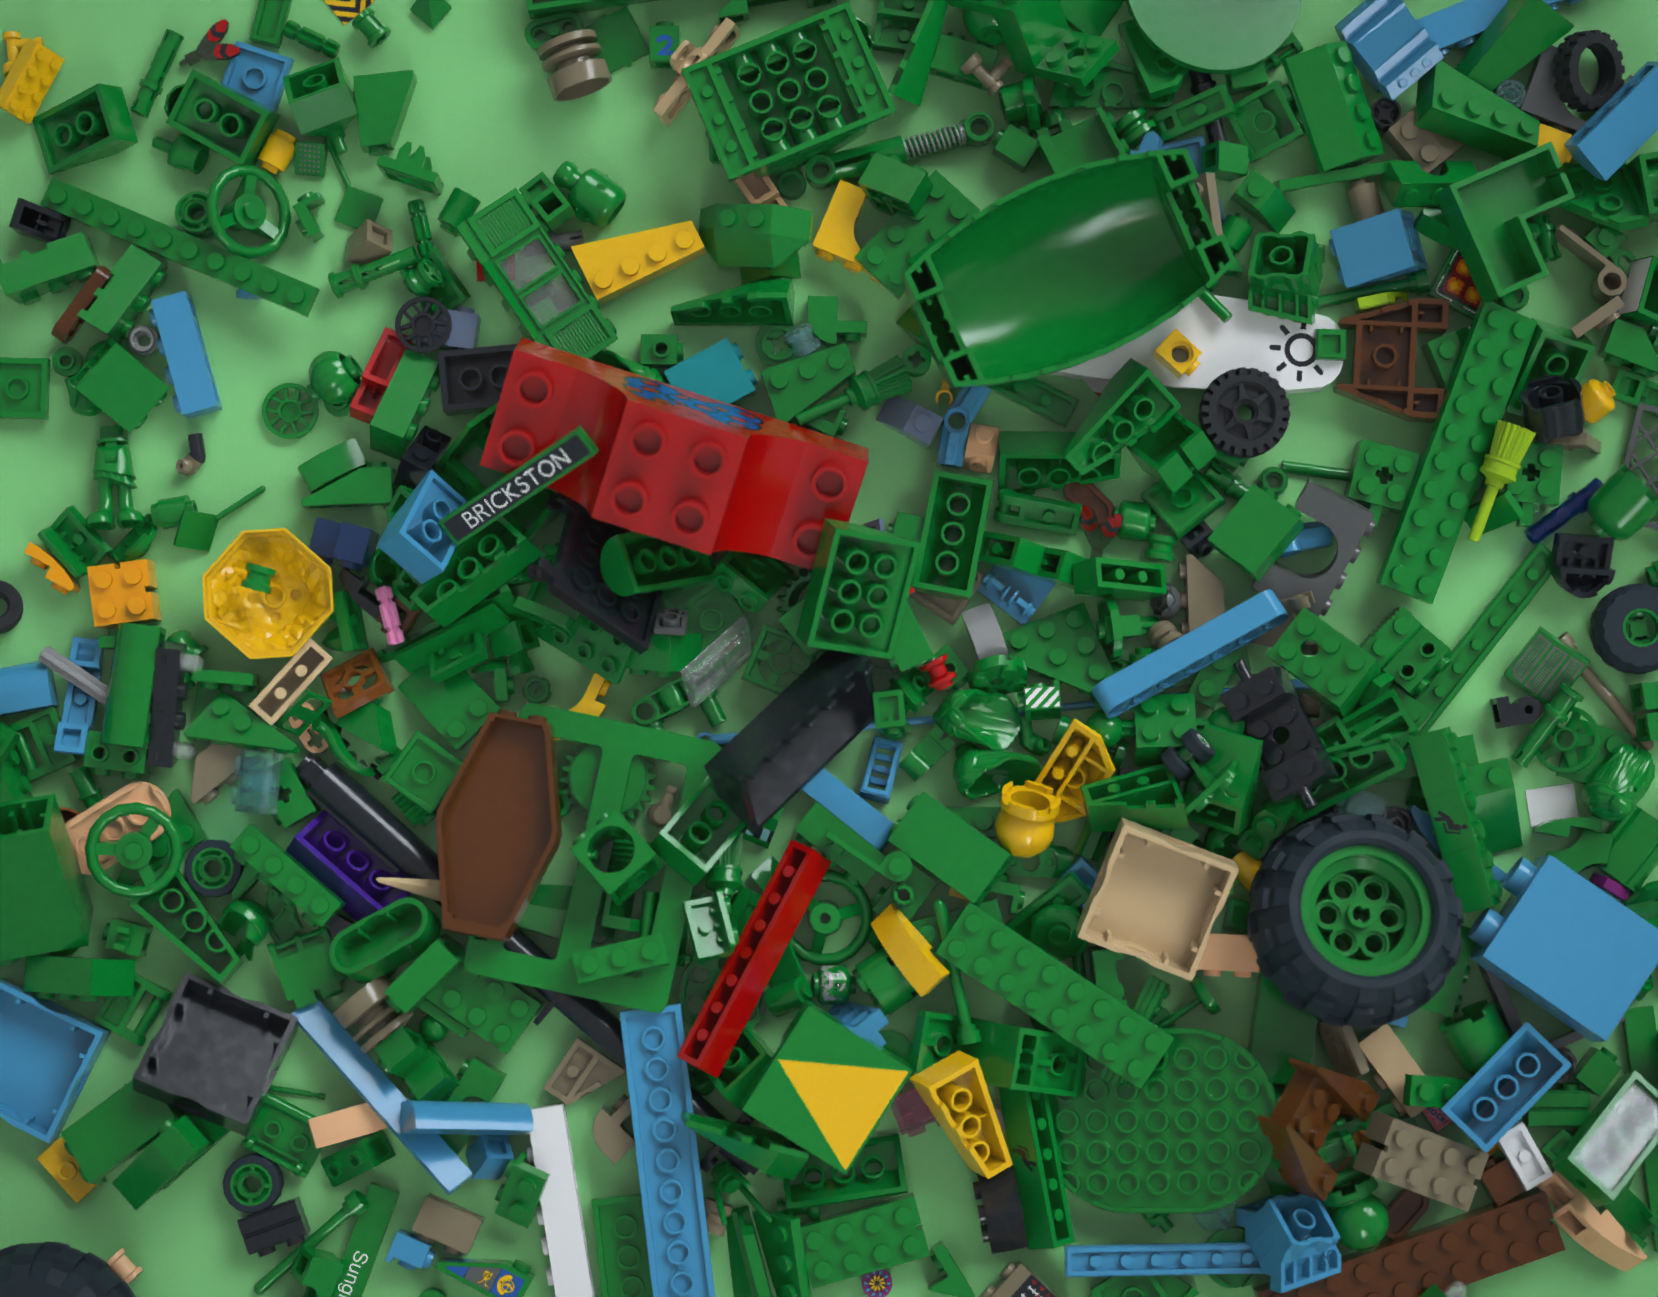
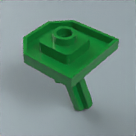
[1095,596,1159,662]

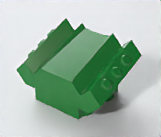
[1248,231,1325,325]

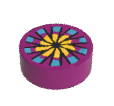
[862,1269,892,1297]

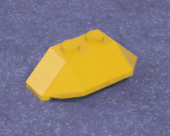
[1035,719,1115,823]

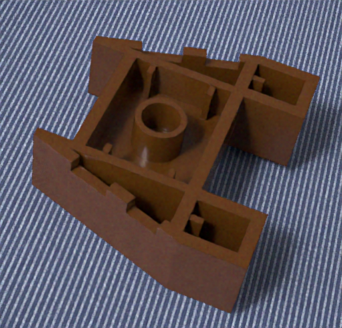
[1333,297,1449,423]
[1257,1058,1380,1202]

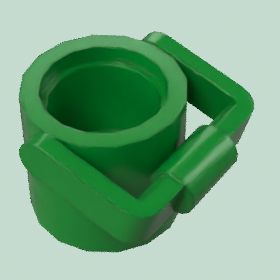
[998,75,1043,132]

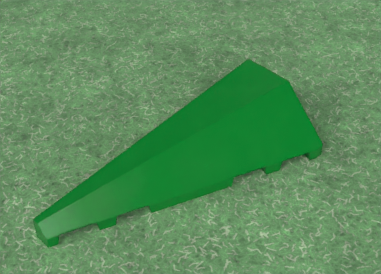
[888,0,948,106]

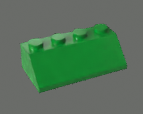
[1281,41,1385,173]

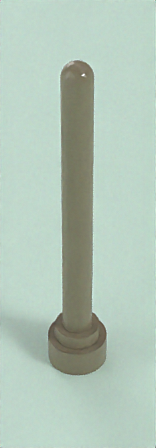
[1558,632,1654,750]

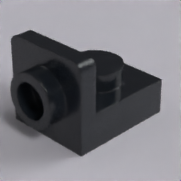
[1179,520,1213,559]

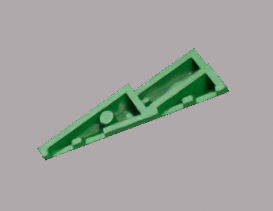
[376,584,527,663]
[1260,689,1419,771]

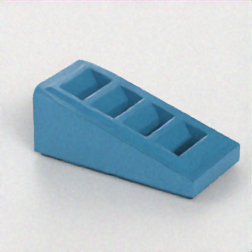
[859,735,904,804]

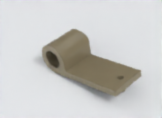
[1554,224,1627,304]

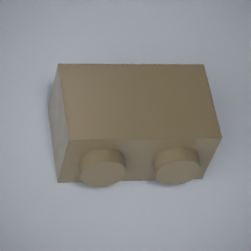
[412,1193,485,1256]

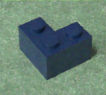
[309,517,379,573]

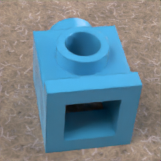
[385,1229,436,1270]

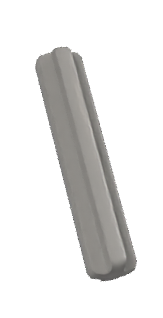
[38,646,108,706]

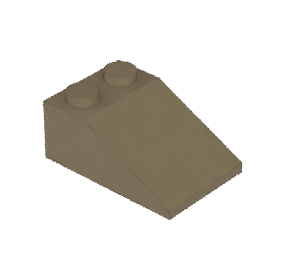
[1382,107,1466,174]

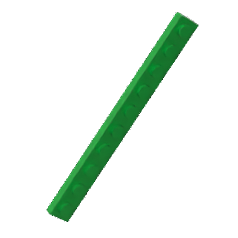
[40,177,320,318]

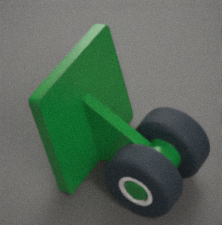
[1161,728,1238,814]

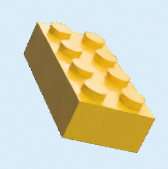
[0,38,65,125]

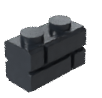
[237,1197,311,1257]

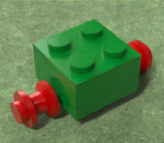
[888,587,957,691]

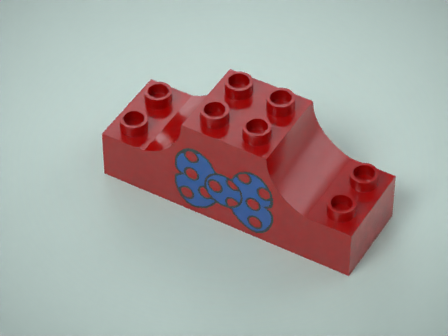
[480,338,869,570]

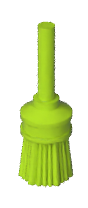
[1467,420,1536,543]

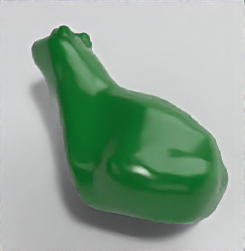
[65,375,102,417]

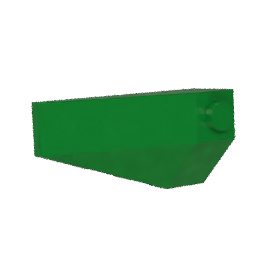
[671,277,795,325]

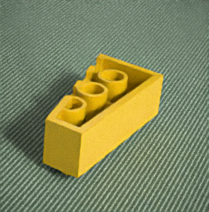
[571,220,706,305]
[909,1050,1013,1179]

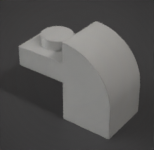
[961,603,1009,661]

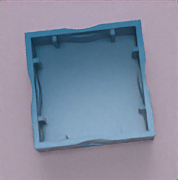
[0,978,111,1143]

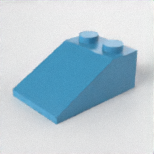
[377,470,467,584]

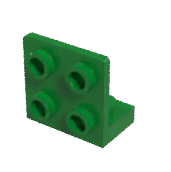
[192,669,260,721]

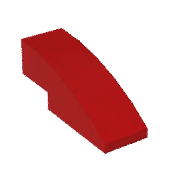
[349,327,413,424]

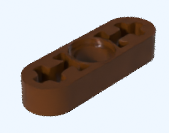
[51,265,112,344]

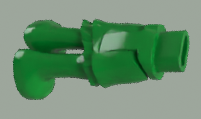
[86,425,144,530]

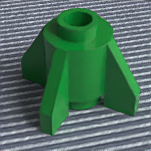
[1624,881,1658,928]

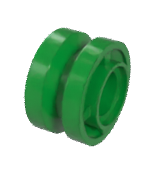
[1114,106,1157,149]
[175,191,221,239]

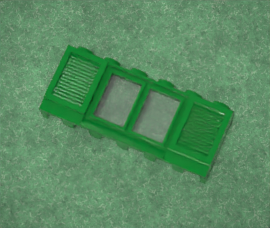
[452,188,618,359]

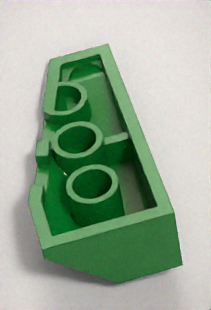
[1062,358,1182,476]
[680,1111,810,1181]

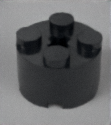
[1520,375,1585,443]

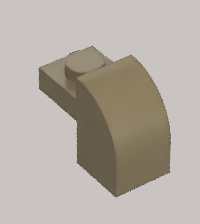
[593,1094,635,1164]

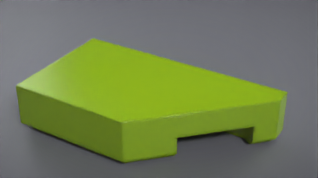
[1353,291,1409,314]

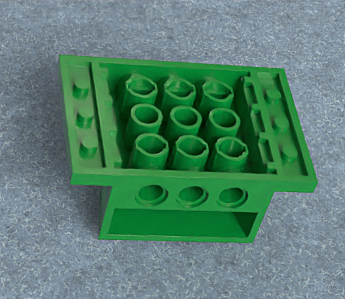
[681,1,896,182]

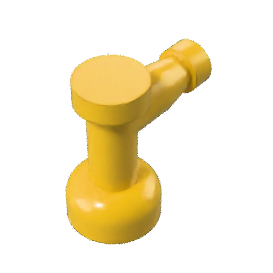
[2,31,43,77]

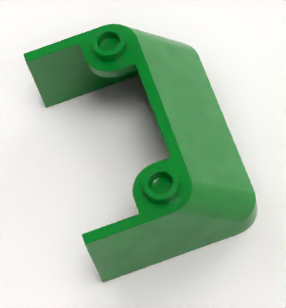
[436,403,560,542]

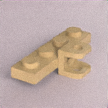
[653,17,741,126]

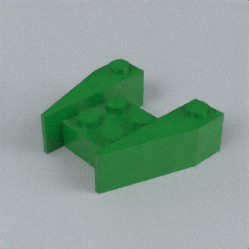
[112,1115,231,1210]

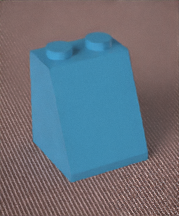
[1329,208,1428,289]

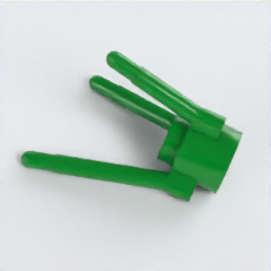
[709,1161,773,1226]

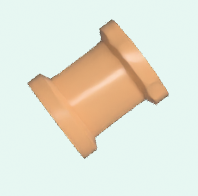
[106,1248,144,1285]

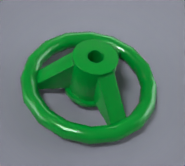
[206,165,291,259]
[84,802,184,899]
[790,870,873,966]

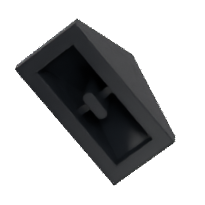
[9,198,71,243]

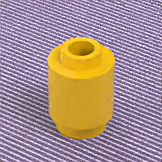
[257,128,298,175]

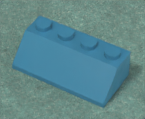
[1441,1021,1572,1153]

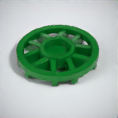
[262,383,319,439]

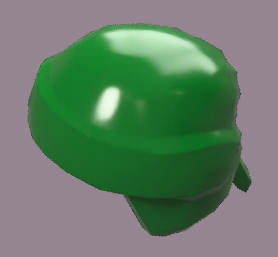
[218,899,269,961]

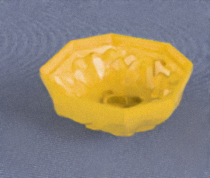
[202,528,334,659]

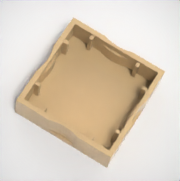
[1076,817,1239,981]

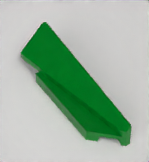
[726,1205,773,1297]

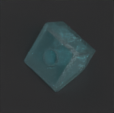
[231,750,283,814]

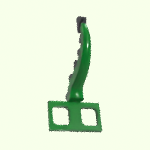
[274,690,383,780]

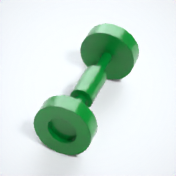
[1051,715,1129,769]

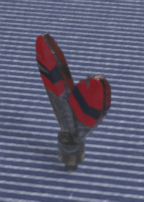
[179,19,241,67]
[1080,505,1123,558]

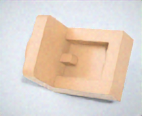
[962,423,1001,474]

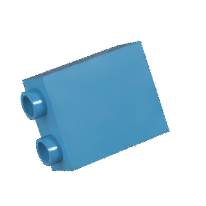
[1468,855,1658,1042]

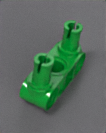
[631,670,727,731]

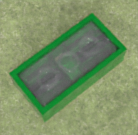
[1552,1070,1658,1207]

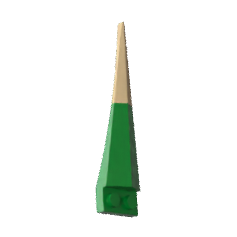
[376,877,615,948]

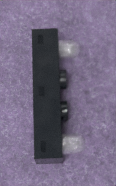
[147,641,204,768]

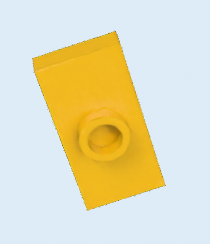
[37,1137,98,1203]

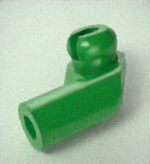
[1018,717,1051,756]

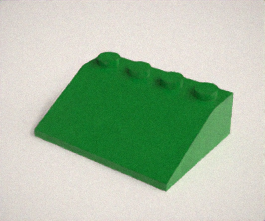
[796,519,922,659]

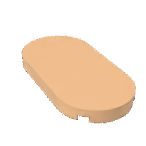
[65,782,171,875]

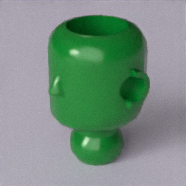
[553,161,626,228]

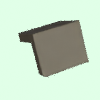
[347,219,392,272]

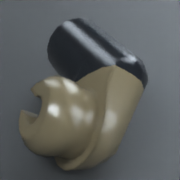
[176,433,206,476]

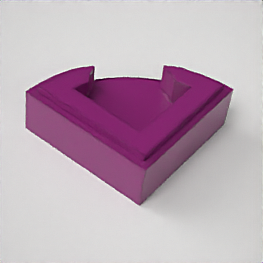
[1589,872,1631,901]

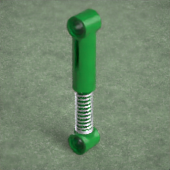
[806,112,994,190]

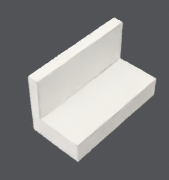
[1497,1121,1553,1191]

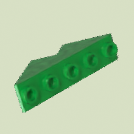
[979,531,1105,598]

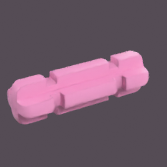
[375,586,405,645]

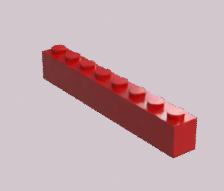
[676,839,831,1078]

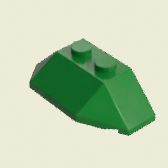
[699,203,813,268]

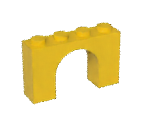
[812,179,907,295]

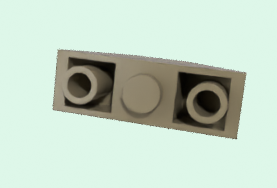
[1178,554,1225,635]
[191,743,269,805]

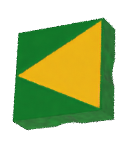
[740,999,913,1174]

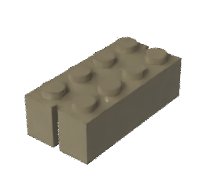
[1352,1110,1489,1212]

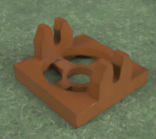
[320,647,395,718]

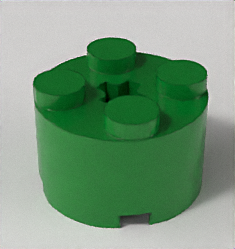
[852,946,919,1016]

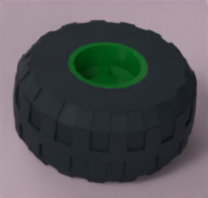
[1589,584,1658,674]

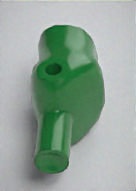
[152,134,209,174]

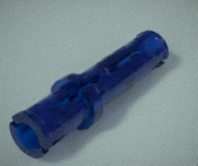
[1524,478,1603,546]

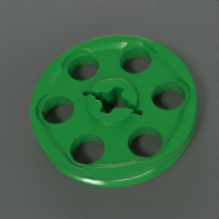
[678,958,769,1029]

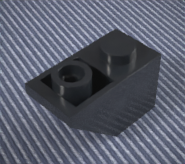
[394,425,452,489]

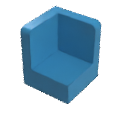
[466,1135,514,1180]

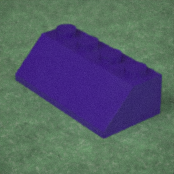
[286,809,412,922]

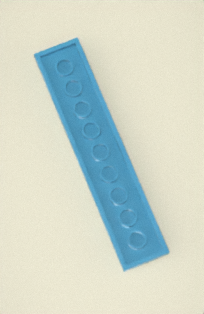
[620,1003,716,1297]

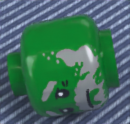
[811,965,856,1005]

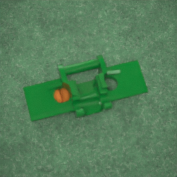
[1264,1102,1399,1198]

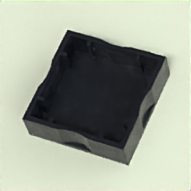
[132,972,298,1136]

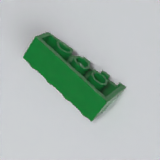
[998,431,1121,495]

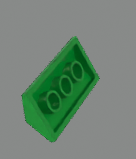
[783,1134,908,1211]

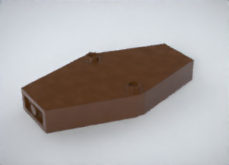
[436,709,562,943]

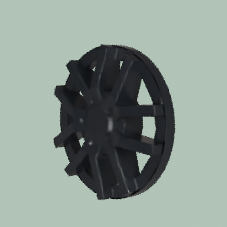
[395,297,452,354]

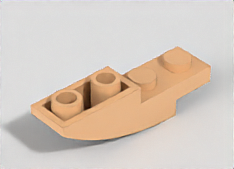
[1537,1170,1647,1272]

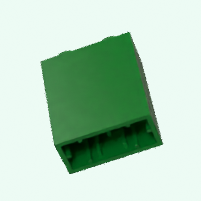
[0,794,93,967]

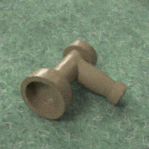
[960,51,1013,96]
[647,785,678,827]

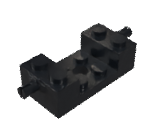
[1220,659,1338,811]

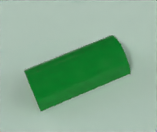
[912,470,994,600]
[600,532,716,596]

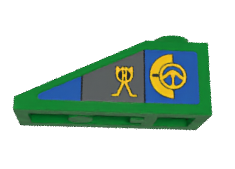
[434,1258,535,1297]

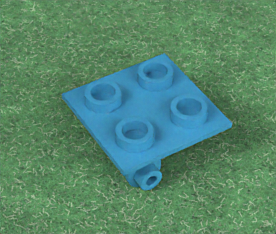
[977,566,1055,625]

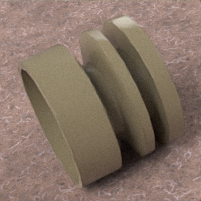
[536,29,612,102]
[332,975,415,1054]

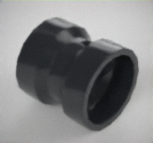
[1370,97,1401,133]

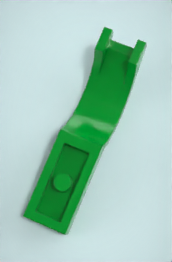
[1541,1128,1658,1249]

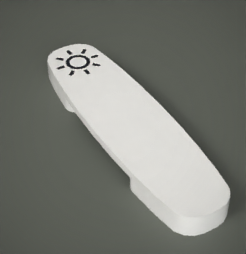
[1050,295,1343,394]

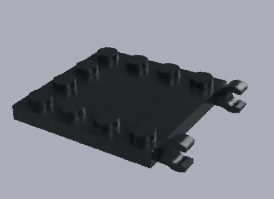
[527,492,663,655]

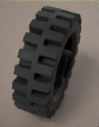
[1198,367,1290,459]

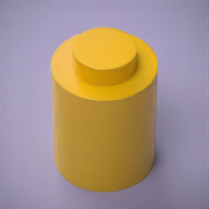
[1231,849,1263,892]

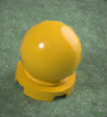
[995,780,1062,858]

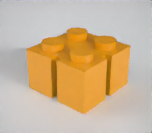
[87,559,162,629]

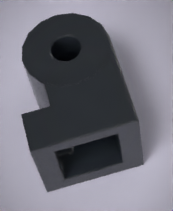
[1490,696,1542,729]

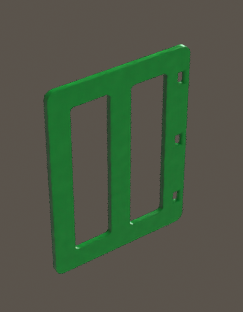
[463,703,721,1013]

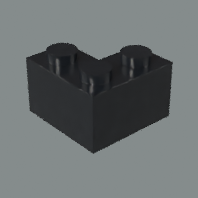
[972,1165,1028,1254]

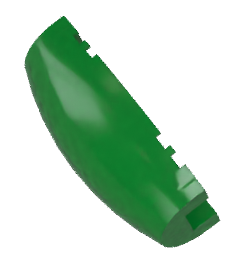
[902,148,1237,388]

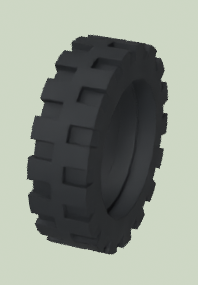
[1552,30,1625,112]

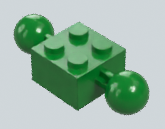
[1086,693,1245,765]

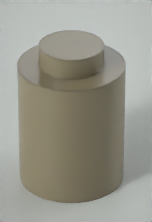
[1346,178,1384,222]

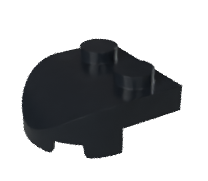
[1550,533,1616,598]

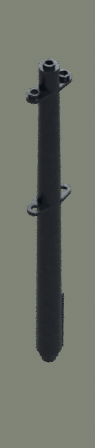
[295,753,759,1176]

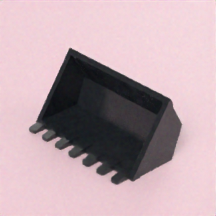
[704,649,875,835]

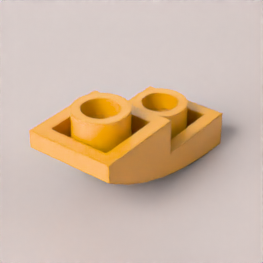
[24,542,81,595]

